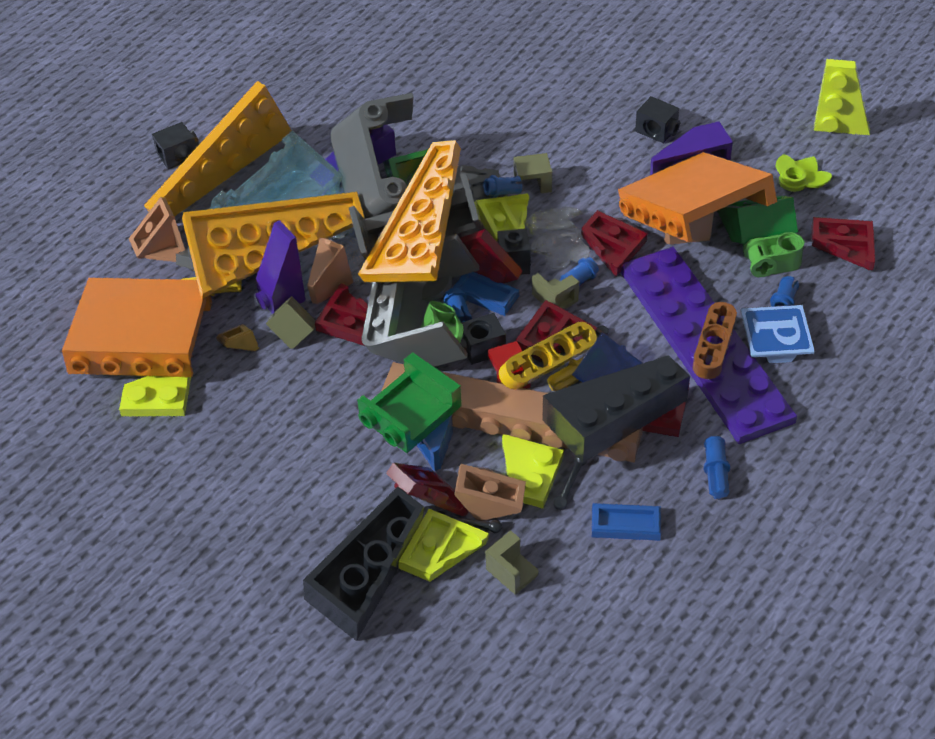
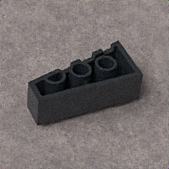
[542,355,690,463]
[303,487,424,641]

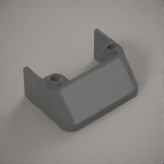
[331,93,414,219]
[349,173,483,259]
[362,234,480,367]

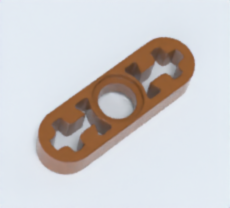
[693,302,737,379]

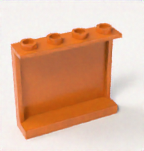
[618,152,777,242]
[62,278,212,377]

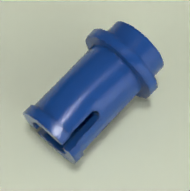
[483,175,522,198]
[560,257,599,286]
[770,276,799,307]
[443,288,472,323]

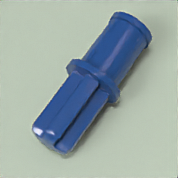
[703,436,731,500]

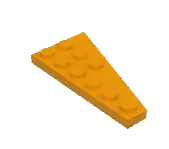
[144,81,293,217]
[358,140,461,282]
[182,192,364,299]

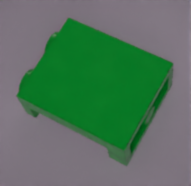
[357,352,462,453]

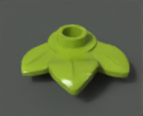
[775,154,832,192]

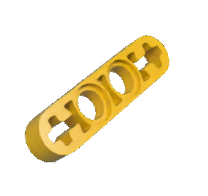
[499,322,597,390]

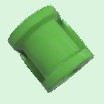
[743,232,804,277]
[420,301,463,343]

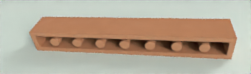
[381,362,643,462]

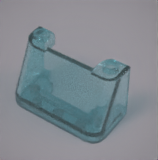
[210,131,343,209]

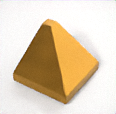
[216,324,259,351]

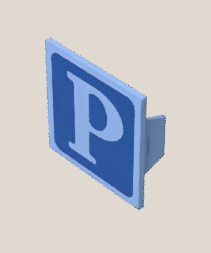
[741,305,815,363]

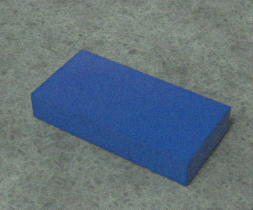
[453,272,519,316]
[591,503,661,541]

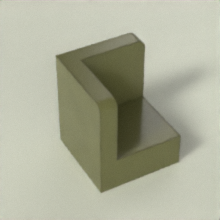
[513,153,552,193]
[532,273,579,310]
[266,296,316,349]
[485,530,539,595]

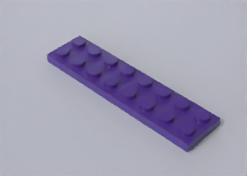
[620,246,797,444]

